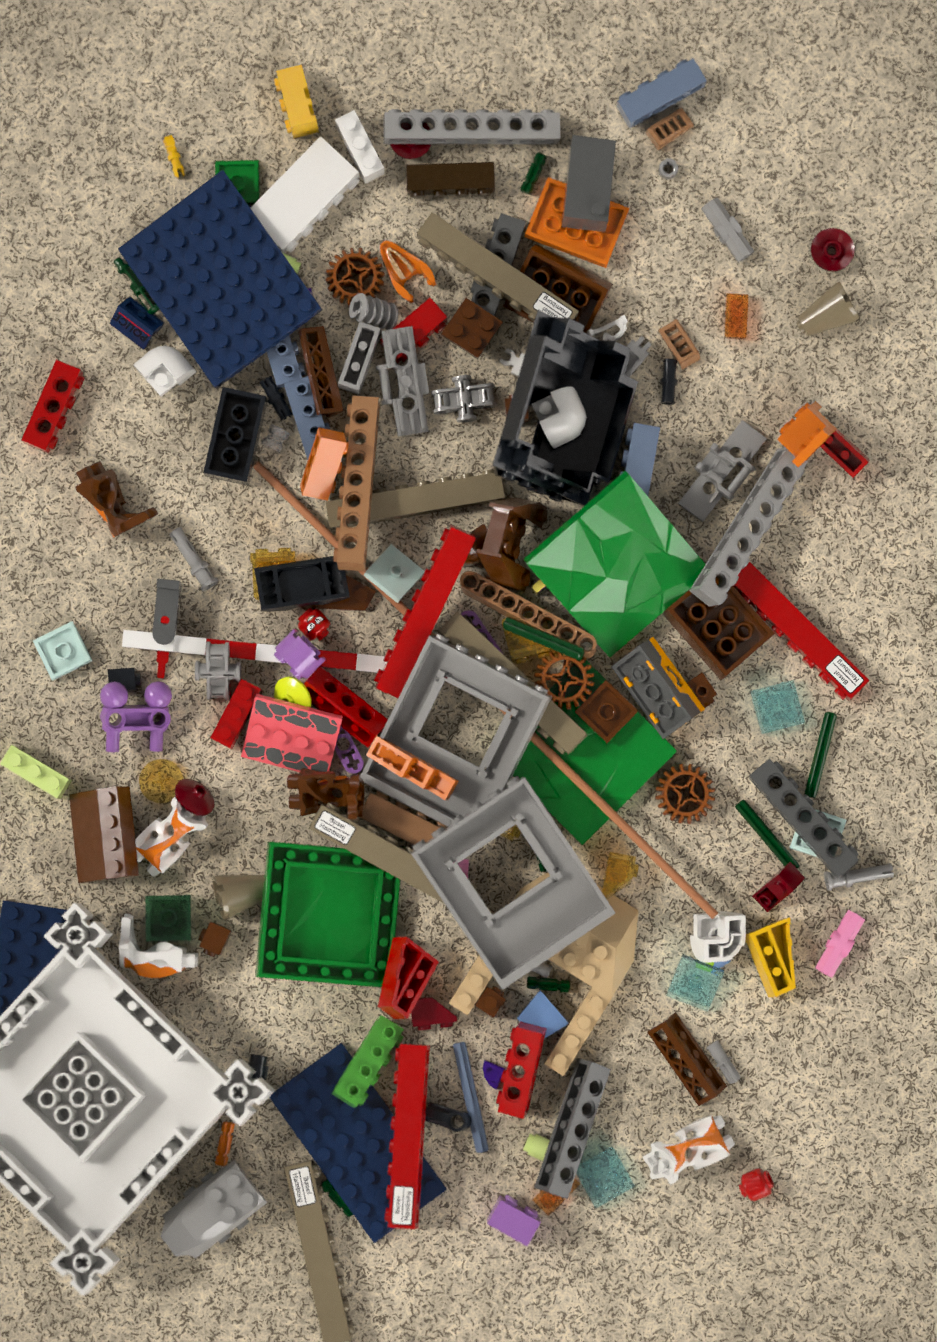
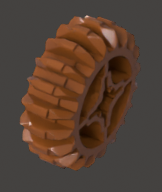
[325,248,385,307]
[534,652,594,710]
[655,764,715,824]

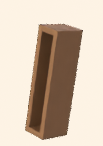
[360,791,448,845]

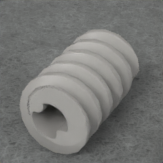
[349,293,398,330]

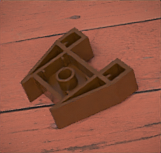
[476,497,547,592]

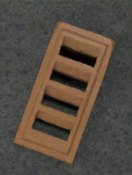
[646,108,694,151]
[658,319,701,370]

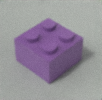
[487,1194,540,1246]

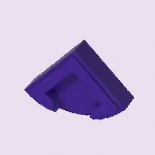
[483,1060,505,1090]

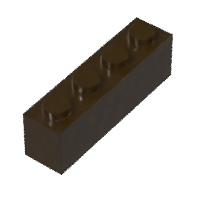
[406,162,495,199]

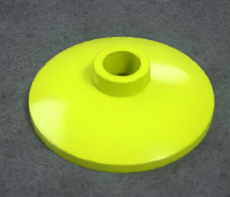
[274,677,312,708]

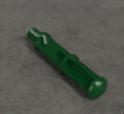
[113,257,159,314]

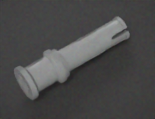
[169,527,219,591]
[824,863,894,891]

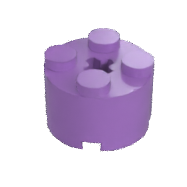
[274,629,326,679]

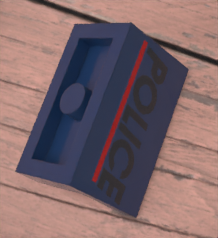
[109,297,164,350]

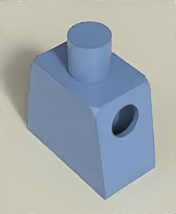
[517,990,569,1038]

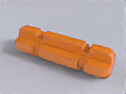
[215,1121,235,1166]

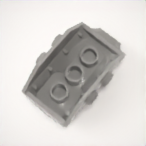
[160,1159,268,1259]

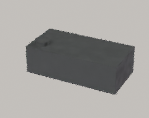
[562,135,616,232]

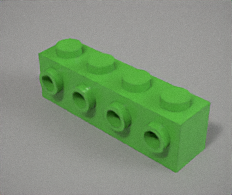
[331,1015,404,1108]

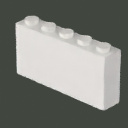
[251,136,359,253]

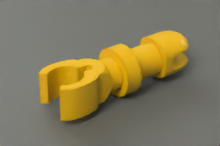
[163,135,185,178]

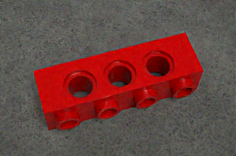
[21,359,84,454]
[304,666,388,748]
[496,1021,547,1119]

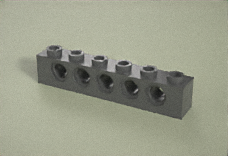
[470,213,526,316]
[749,758,859,880]
[534,1058,611,1199]

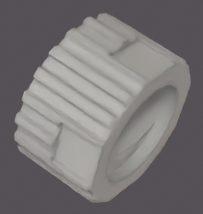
[658,158,678,180]

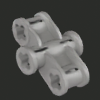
[431,375,497,423]
[195,642,241,701]

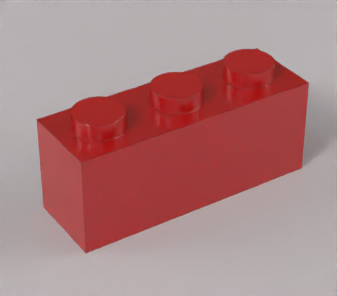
[380,298,448,364]
[820,429,870,478]
[210,679,263,750]

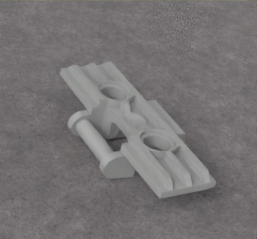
[376,326,430,436]
[678,420,767,522]

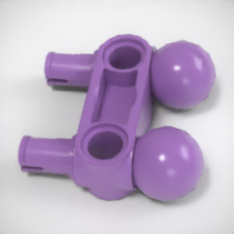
[100,681,172,752]

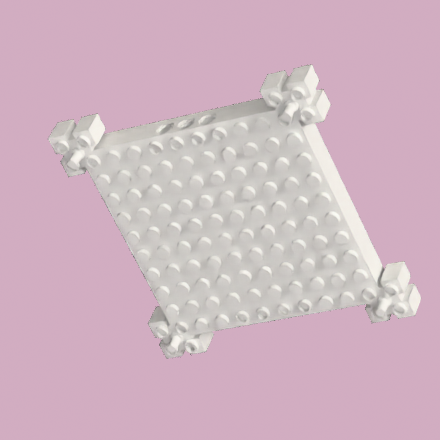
[0,903,275,1296]

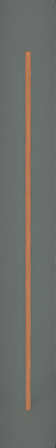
[253,462,718,919]

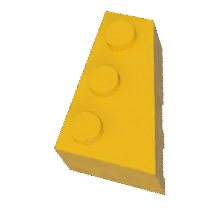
[274,64,319,139]
[745,917,796,998]

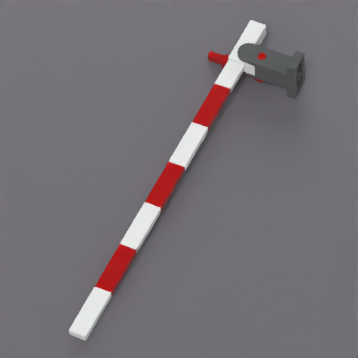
[122,578,447,679]

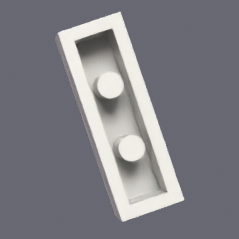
[335,110,385,184]

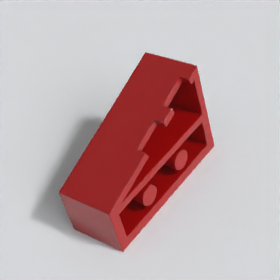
[378,937,439,1019]

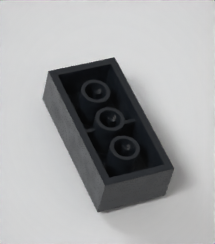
[203,387,268,486]

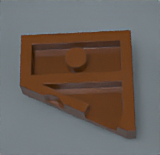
[317,575,376,611]

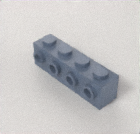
[616,58,707,129]
[267,332,306,389]
[284,376,331,459]

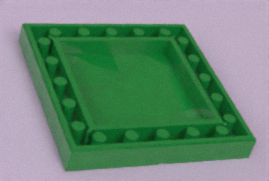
[523,471,705,658]
[513,660,677,846]
[255,841,400,987]

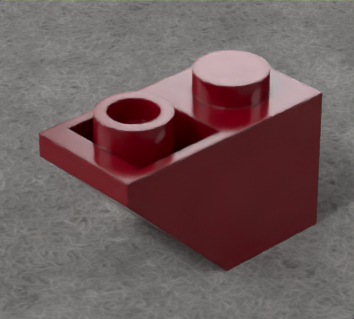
[752,862,805,912]
[411,997,457,1031]

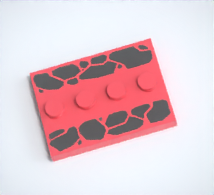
[241,693,343,772]

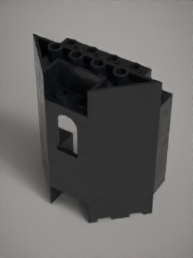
[493,310,638,506]

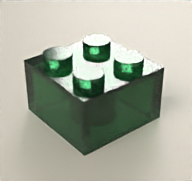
[145,895,192,943]

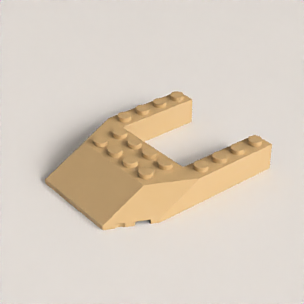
[449,872,639,1076]

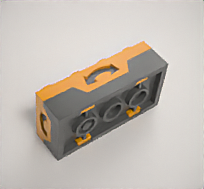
[611,637,705,739]

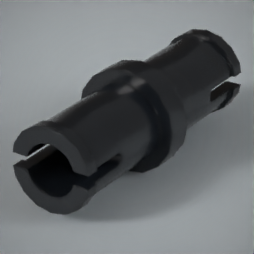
[660,359,678,405]
[259,376,293,421]

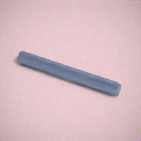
[453,1042,489,1153]

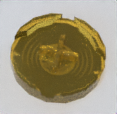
[139,759,183,803]

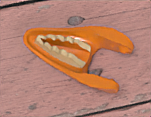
[380,240,436,304]

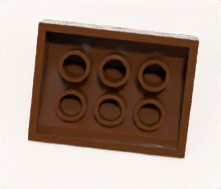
[503,244,613,334]
[663,577,775,681]
[69,786,139,883]

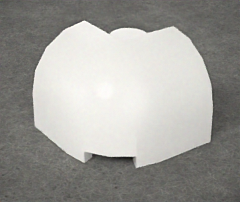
[133,346,196,397]
[532,387,587,449]
[690,911,746,963]

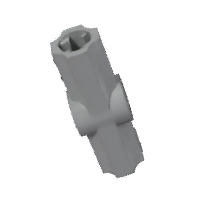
[701,197,754,263]

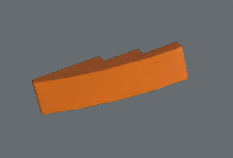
[366,736,459,801]

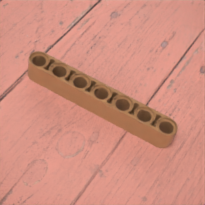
[460,571,597,658]

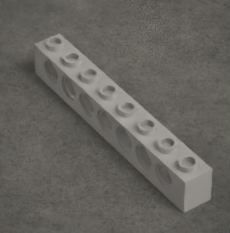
[383,109,560,144]
[689,447,807,606]

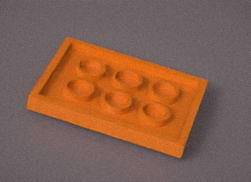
[524,177,630,268]

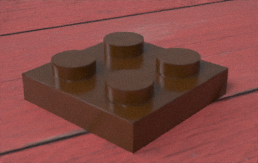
[441,298,503,360]
[575,680,638,743]

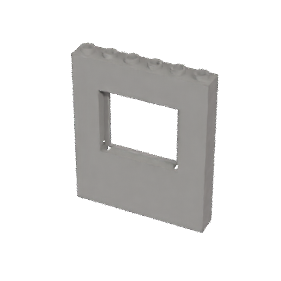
[360,633,552,827]
[411,776,615,990]

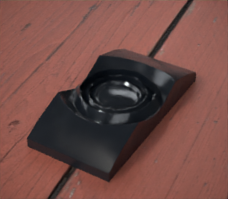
[254,556,350,612]

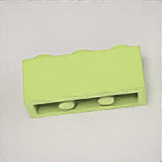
[0,745,72,799]

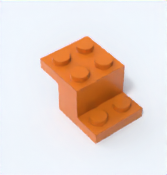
[777,401,837,468]

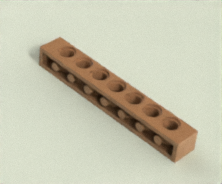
[333,396,380,571]

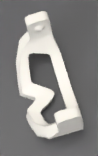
[587,315,628,341]

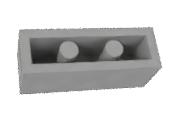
[338,322,381,395]

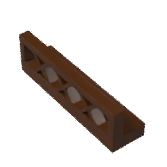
[298,326,343,418]
[647,1012,727,1106]

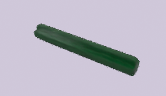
[503,617,584,660]
[804,712,837,798]
[735,800,800,869]

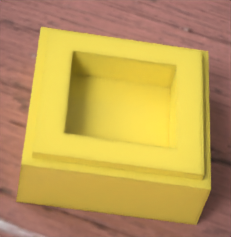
[531,579,546,595]

